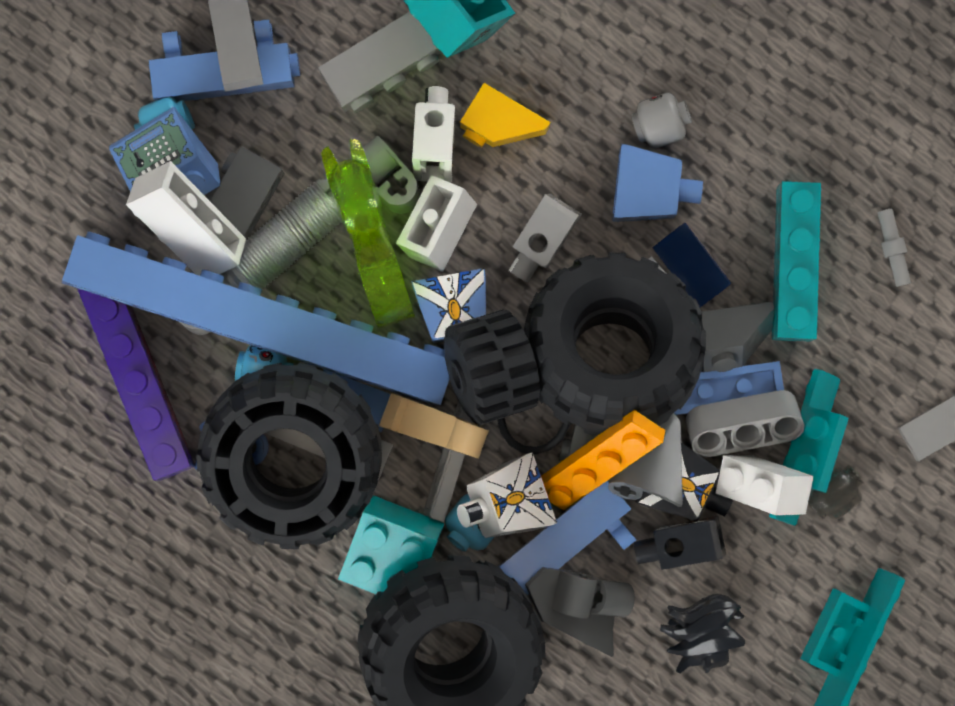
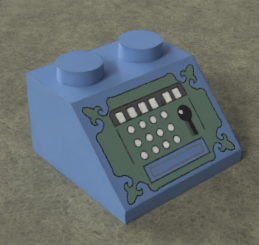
[109,107,220,195]

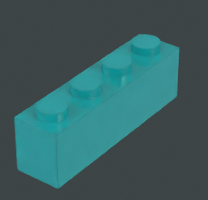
[772,181,821,342]

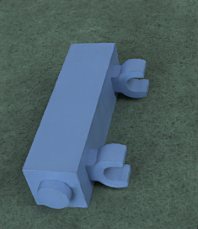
[149,20,300,101]
[498,480,636,595]

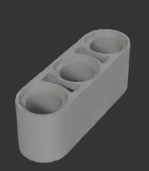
[685,390,805,457]

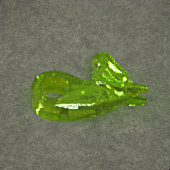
[321,139,415,329]

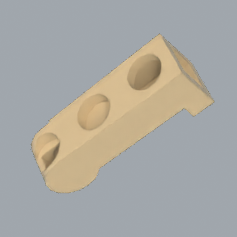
[379,393,489,459]

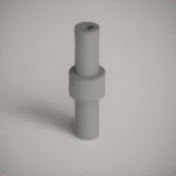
[877,209,911,287]

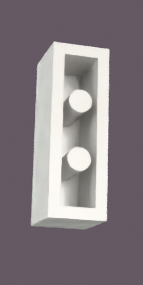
[126,161,246,276]

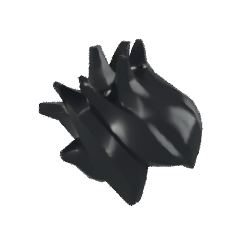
[660,594,745,674]

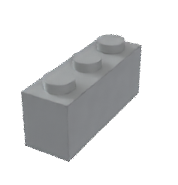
[318,11,442,113]

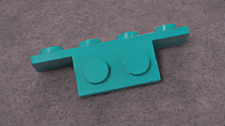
[769,369,849,526]
[800,568,905,706]

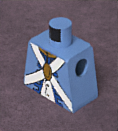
[411,268,486,343]

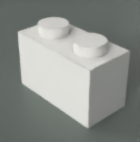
[396,175,477,272]
[716,455,814,515]

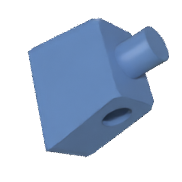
[612,144,703,222]

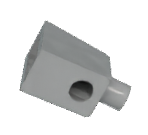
[509,193,582,282]

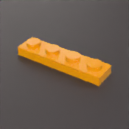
[541,410,665,511]

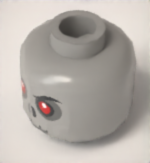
[632,92,692,148]

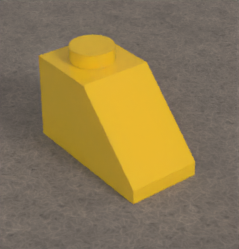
[460,83,550,148]

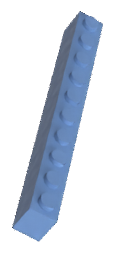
[62,231,449,405]

